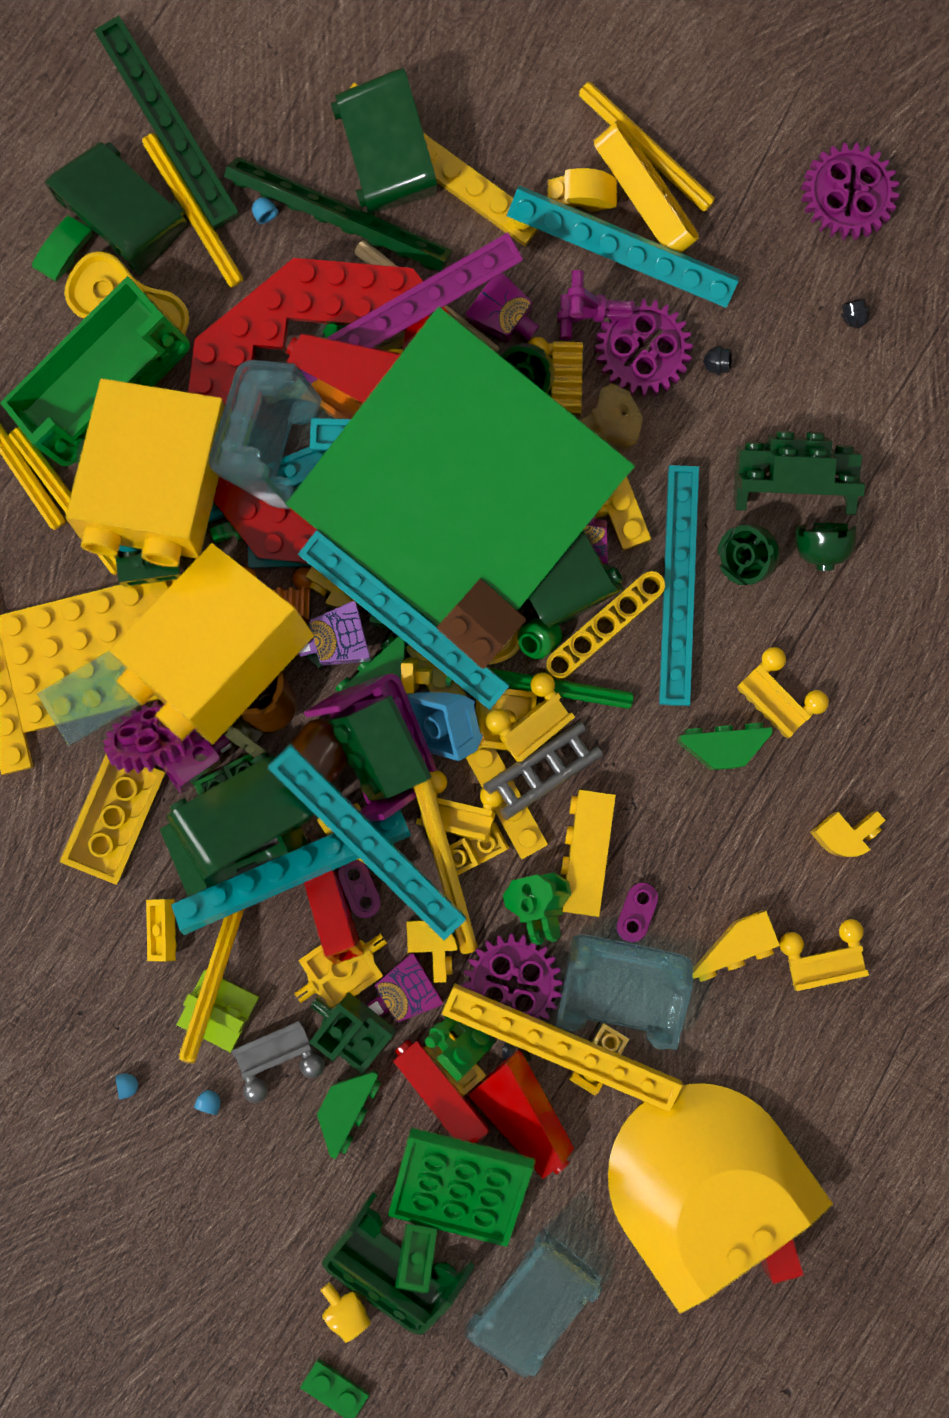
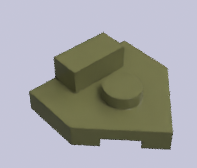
[224,716,269,758]

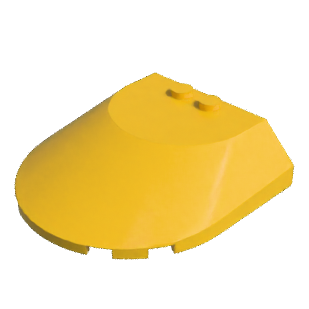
[608,1083,833,1313]

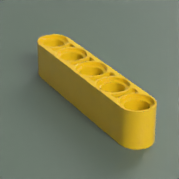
[594,120,699,253]
[545,571,665,680]

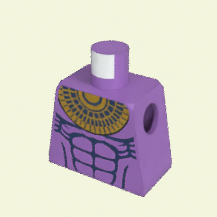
[299,601,371,665]

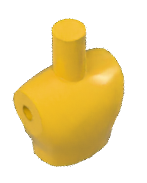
[320,1282,371,1343]

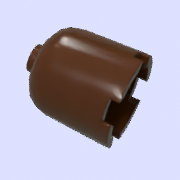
[240,671,298,733]
[288,718,348,785]

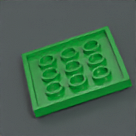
[388,1127,535,1247]

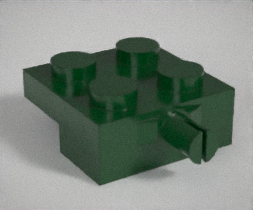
[116,551,187,587]
[309,991,397,1074]

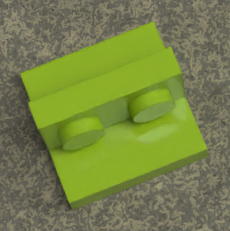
[176,969,260,1053]

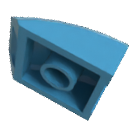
[407,692,483,761]

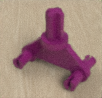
[557,270,633,341]

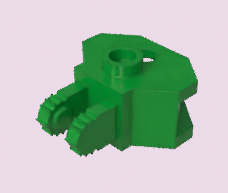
[503,872,571,945]

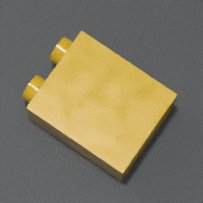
[65,378,231,567]
[109,543,314,745]

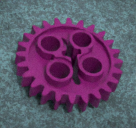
[801,143,899,241]
[595,299,693,397]
[103,701,201,773]
[463,933,562,1019]

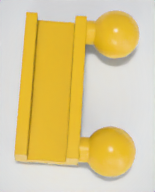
[528,337,583,416]
[737,647,829,739]
[486,673,575,762]
[416,770,504,843]
[779,919,869,991]

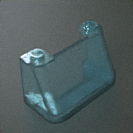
[209,360,322,509]
[555,935,693,1050]
[465,1228,603,1378]

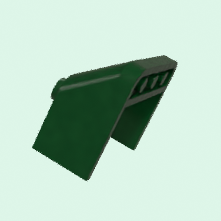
[322,1192,475,1335]

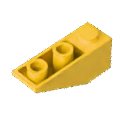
[689,910,780,982]

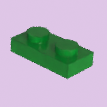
[395,1224,437,1293]
[300,1358,369,1418]

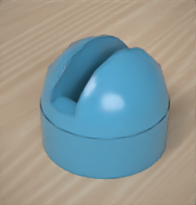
[252,197,278,224]
[115,1073,138,1100]
[194,1090,221,1115]

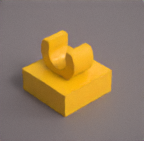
[401,657,433,694]

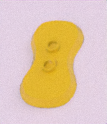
[64,252,189,335]

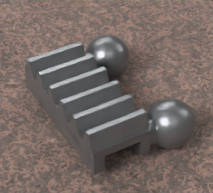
[231,1020,324,1103]

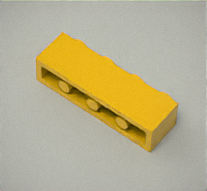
[561,790,616,917]

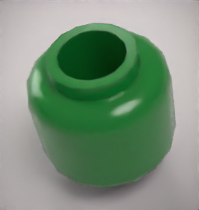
[517,615,562,659]

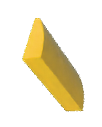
[59,753,165,885]

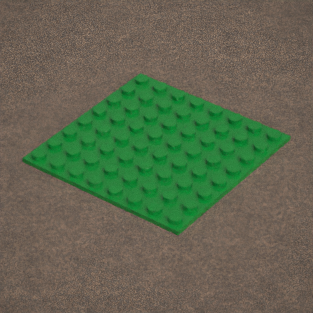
[286,306,635,626]

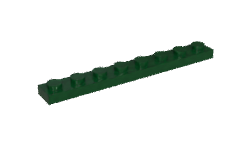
[94,15,240,230]
[224,156,453,271]

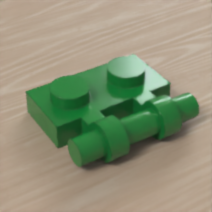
[425,1016,496,1081]

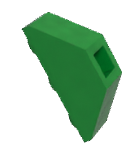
[335,636,406,692]
[677,723,772,771]
[317,1069,382,1160]

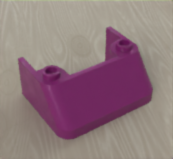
[304,674,437,822]

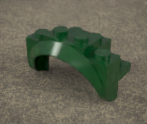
[734,430,865,515]

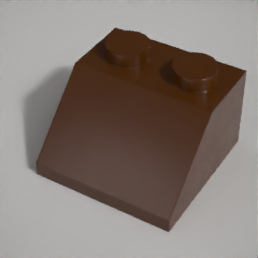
[436,578,527,669]

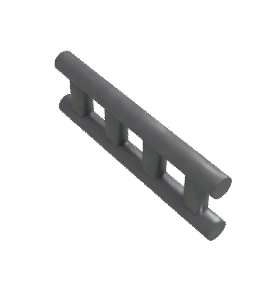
[483,721,603,820]

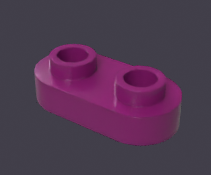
[338,860,381,918]
[616,883,658,942]

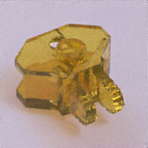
[579,384,643,448]

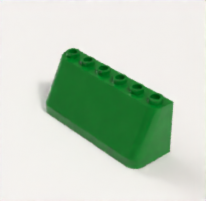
[0,276,190,466]

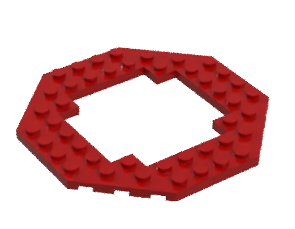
[188,258,451,564]

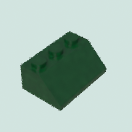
[329,695,432,801]

